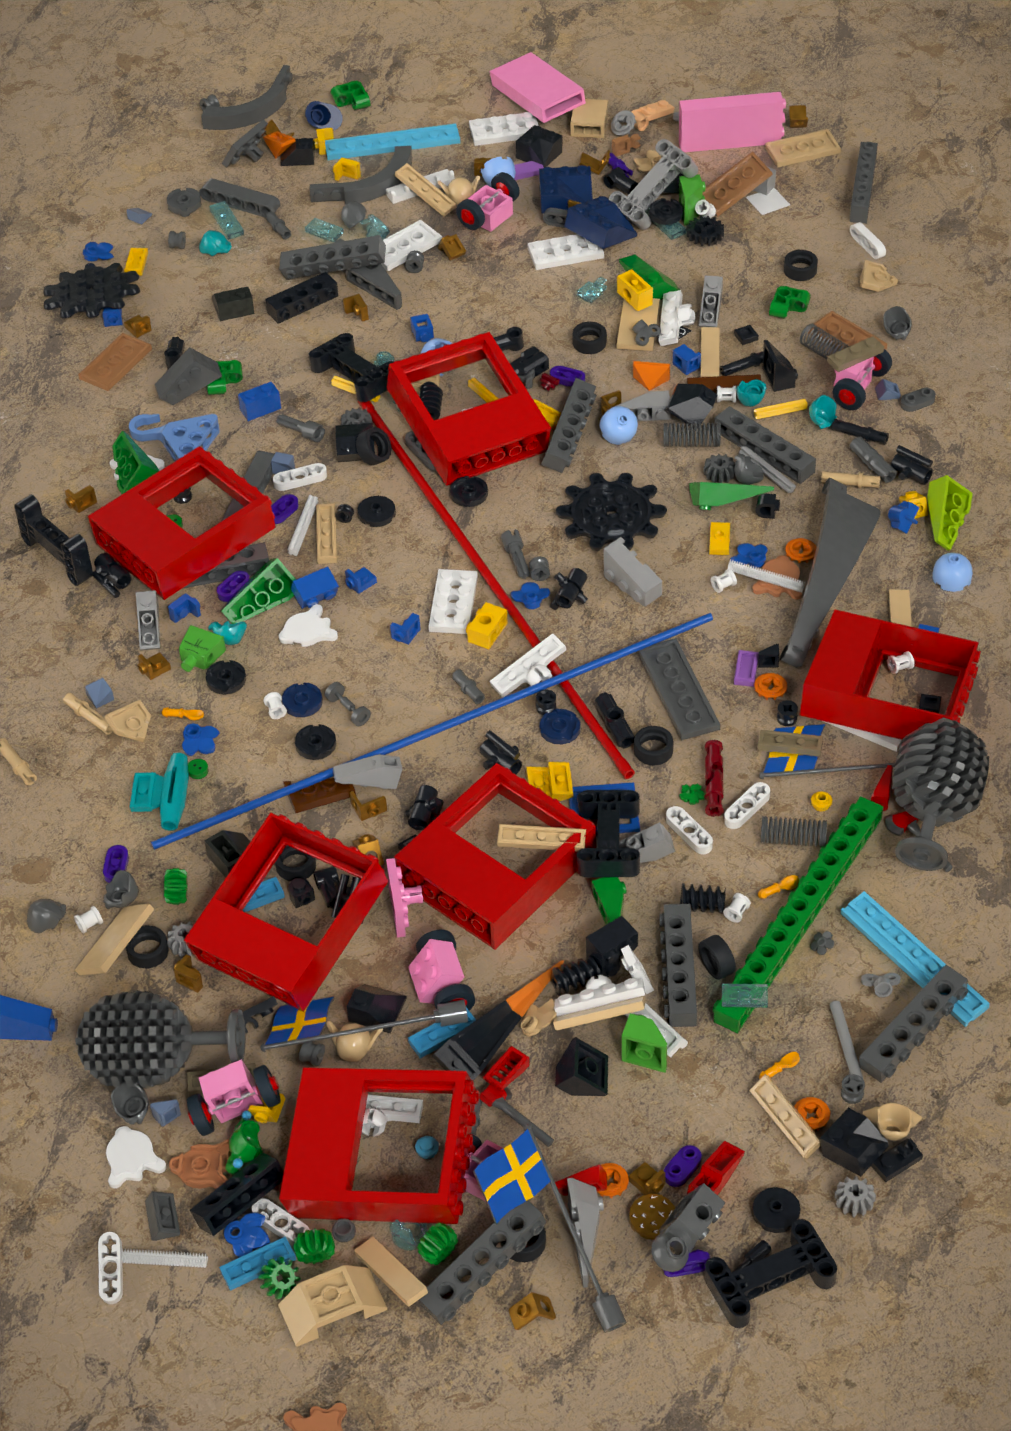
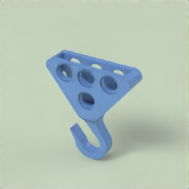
[129,414,220,462]

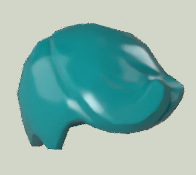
[199,230,232,256]
[736,379,767,407]
[809,395,837,429]
[208,621,247,645]

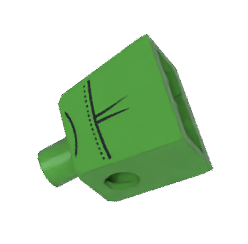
[179,625,226,672]

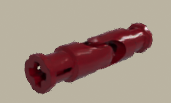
[705,740,724,817]

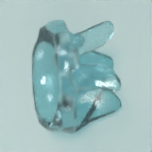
[360,214,390,240]
[390,1219,428,1251]

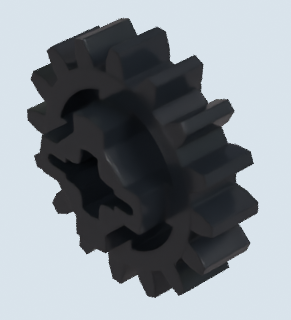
[686,216,724,246]

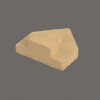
[860,260,898,292]
[104,700,151,742]

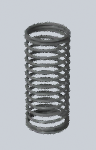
[800,323,850,360]
[663,423,721,447]
[761,816,827,847]

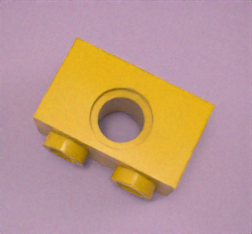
[617,269,653,311]
[466,602,508,650]

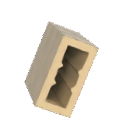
[571,99,608,138]

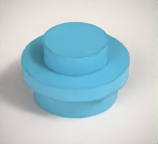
[415,1136,439,1159]

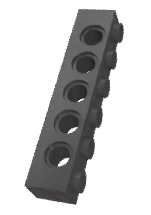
[850,142,878,224]
[279,235,386,280]
[541,378,597,473]
[714,406,816,484]
[182,542,269,589]
[659,904,697,1027]
[859,965,968,1083]
[419,1201,546,1325]

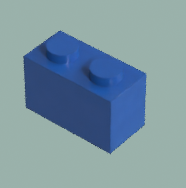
[238,381,281,421]
[291,567,339,609]

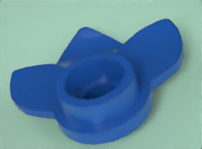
[83,242,114,261]
[730,543,768,568]
[510,582,550,609]
[182,723,220,756]
[224,1213,270,1258]

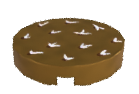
[629,1194,675,1240]

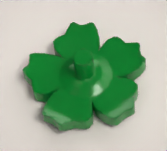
[679,783,705,805]

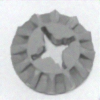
[611,110,636,136]

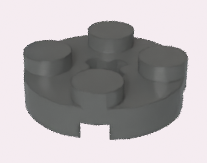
[167,188,202,217]

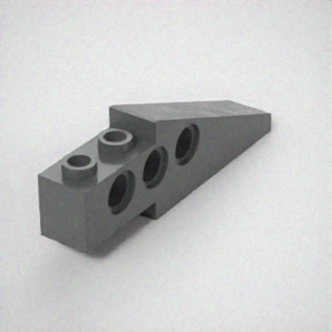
[334,238,402,310]

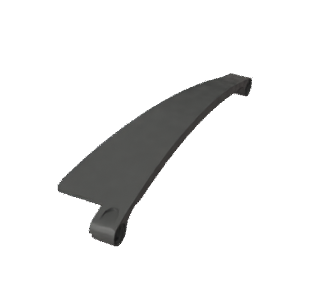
[780,477,881,668]

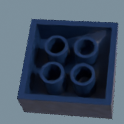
[539,165,593,214]
[564,196,638,249]

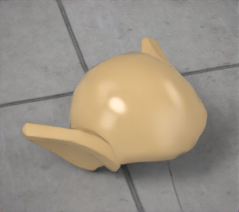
[437,176,480,205]
[326,1021,383,1062]
[862,1103,922,1141]

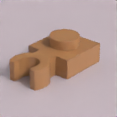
[612,134,641,157]

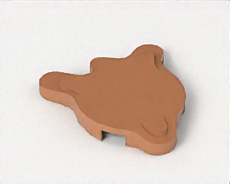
[752,555,802,600]
[169,1139,231,1189]
[283,1403,347,1431]

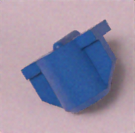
[888,501,920,534]

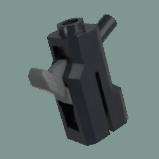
[510,346,549,389]

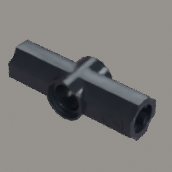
[595,692,635,749]

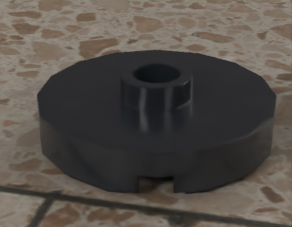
[649,198,683,225]
[450,476,488,507]
[357,495,396,527]
[206,660,246,695]
[295,724,337,760]
[752,1187,801,1233]

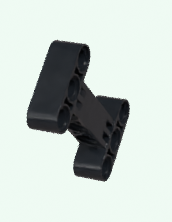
[309,333,395,402]
[14,494,93,586]
[576,790,640,878]
[704,1219,837,1328]

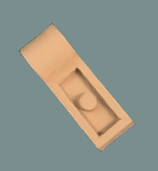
[631,100,675,131]

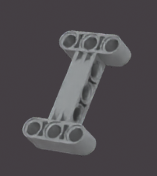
[609,139,698,230]

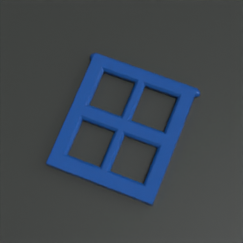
[569,782,640,835]

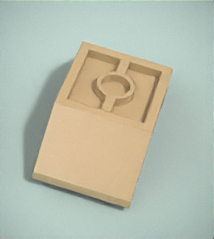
[278,1265,387,1347]

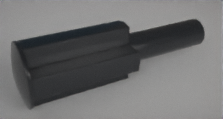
[732,1240,772,1272]

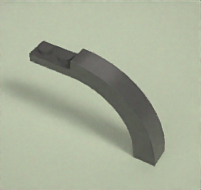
[201,65,293,130]
[310,146,412,205]

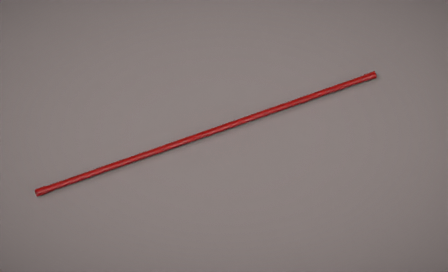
[358,401,635,779]

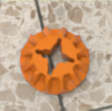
[785,538,817,563]
[754,673,787,700]
[794,1097,830,1131]
[597,1163,629,1199]

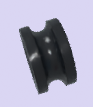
[335,504,354,523]

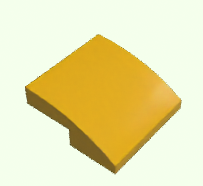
[525,762,574,801]

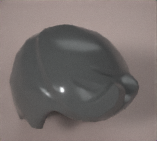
[341,202,367,228]
[883,306,912,341]
[734,453,764,485]
[103,870,139,909]
[27,899,66,933]
[111,1082,149,1125]

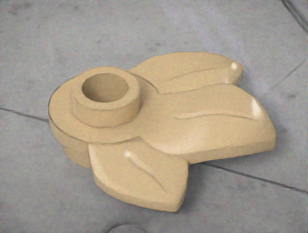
[634,150,661,172]
[521,998,557,1037]

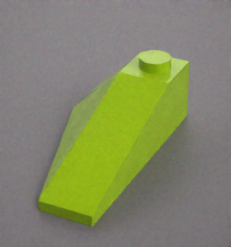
[927,475,973,550]

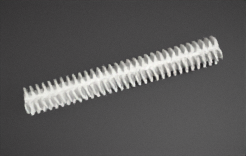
[287,495,319,556]
[728,559,805,593]
[110,1248,208,1268]

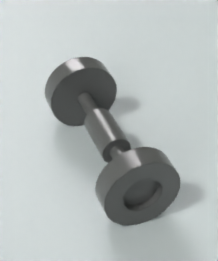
[325,682,371,727]

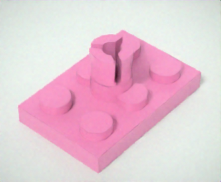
[386,858,423,938]

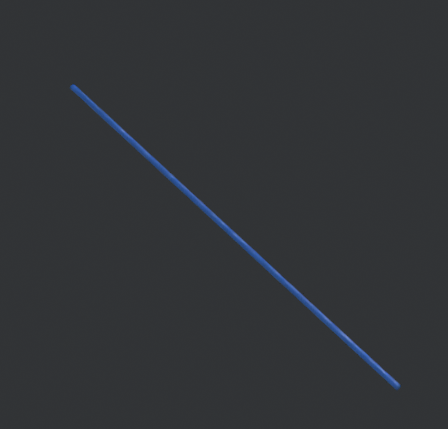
[151,613,713,850]

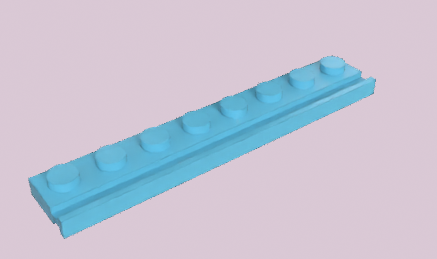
[325,123,460,160]
[841,891,990,1027]

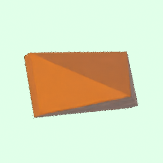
[263,131,295,159]
[633,361,670,391]

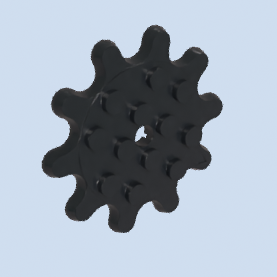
[43,263,140,318]
[556,473,667,551]

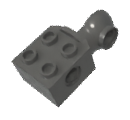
[651,1183,725,1272]

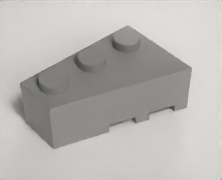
[604,537,662,607]

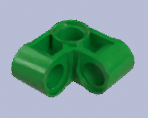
[330,81,371,111]
[769,286,811,319]
[207,360,243,395]

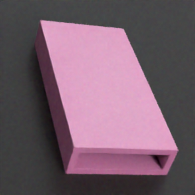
[490,52,586,123]
[679,92,786,152]

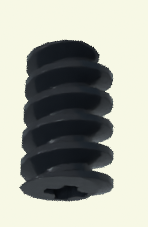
[419,381,443,420]
[680,883,726,914]
[551,955,601,996]

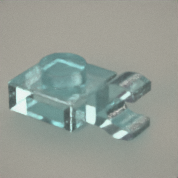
[577,277,607,303]

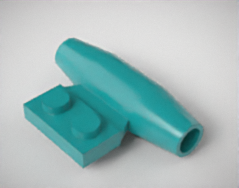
[130,753,189,831]

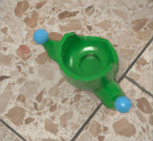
[225,1111,263,1174]

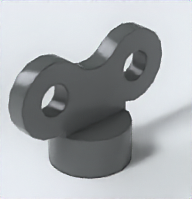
[632,319,661,346]

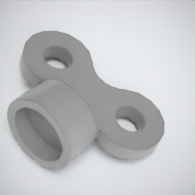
[861,973,901,997]

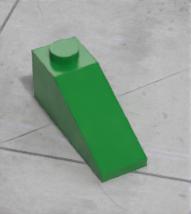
[592,877,627,925]

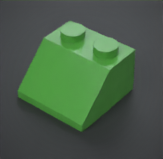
[679,174,705,226]
[622,1013,667,1073]

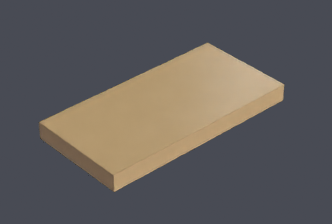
[765,129,841,167]
[617,298,660,351]
[75,904,154,975]
[553,995,646,1030]

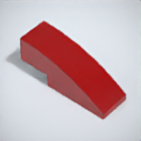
[687,1141,745,1195]

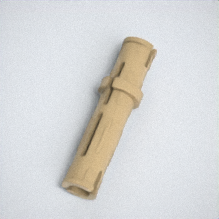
[821,471,880,488]
[63,693,113,735]
[0,738,37,785]

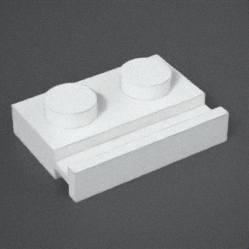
[621,945,654,994]

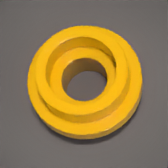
[811,791,832,812]

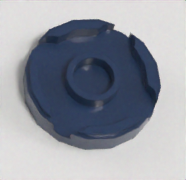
[282,683,323,717]
[539,709,581,745]

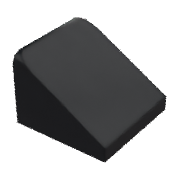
[758,644,780,668]

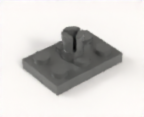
[222,119,268,168]

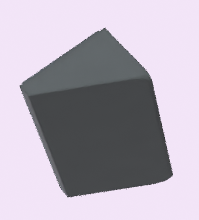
[145,1191,180,1241]

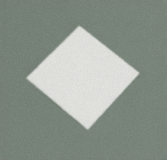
[746,188,790,215]

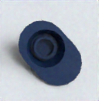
[305,101,343,130]

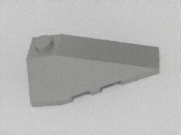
[567,1178,604,1288]

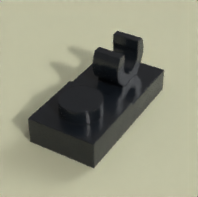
[242,996,278,1034]
[871,1138,923,1182]

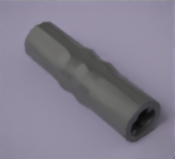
[850,437,897,483]

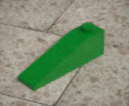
[619,254,680,300]
[112,430,159,494]
[689,482,774,510]
[221,558,297,624]

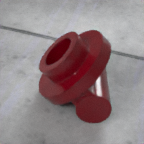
[539,373,559,392]

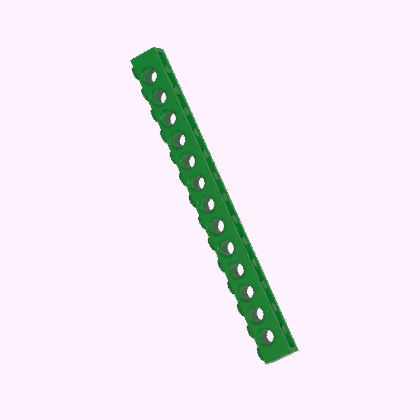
[712,796,883,1034]

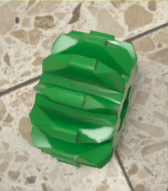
[164,868,188,905]
[417,1222,458,1265]
[294,1228,335,1264]
[258,1257,301,1300]

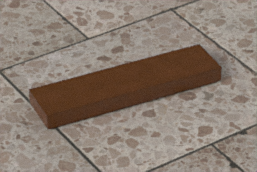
[687,374,761,394]

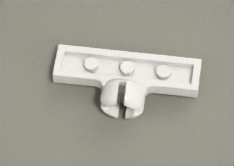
[659,290,695,346]
[489,634,566,698]
[554,975,645,1016]
[362,1095,423,1137]

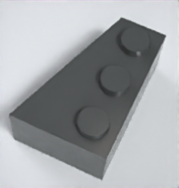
[155,347,222,405]

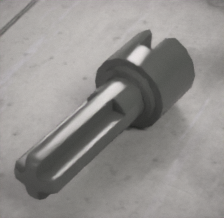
[276,414,325,443]
[501,529,530,579]

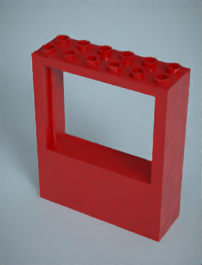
[387,332,551,486]
[88,446,276,600]
[800,609,981,740]
[394,763,596,950]
[183,812,389,1012]
[279,1067,479,1224]

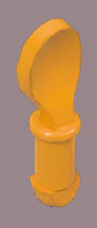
[161,707,204,720]
[758,875,799,899]
[759,1052,800,1079]

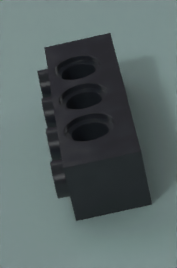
[265,272,338,324]
[190,1153,284,1236]

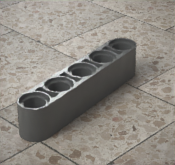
[199,178,281,218]

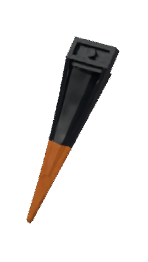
[432,960,564,1080]

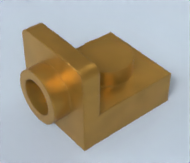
[474,157,491,176]
[438,234,466,260]
[343,294,369,322]
[124,315,152,338]
[65,485,97,513]
[137,652,171,680]
[174,954,203,993]
[628,1162,665,1195]

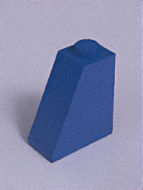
[0,995,58,1041]

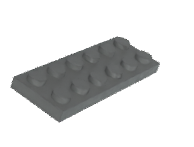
[638,638,721,741]

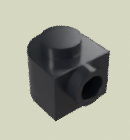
[755,493,780,519]
[288,878,315,908]

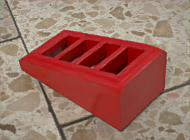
[871,765,893,811]
[483,1046,530,1091]
[555,1165,607,1196]

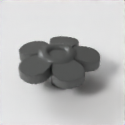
[810,931,834,955]

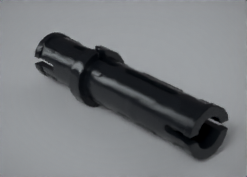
[720,351,763,376]
[832,419,889,445]

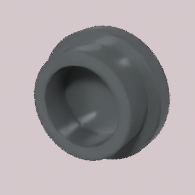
[332,1219,356,1242]

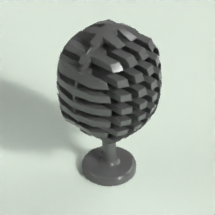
[892,717,989,871]
[75,990,246,1089]

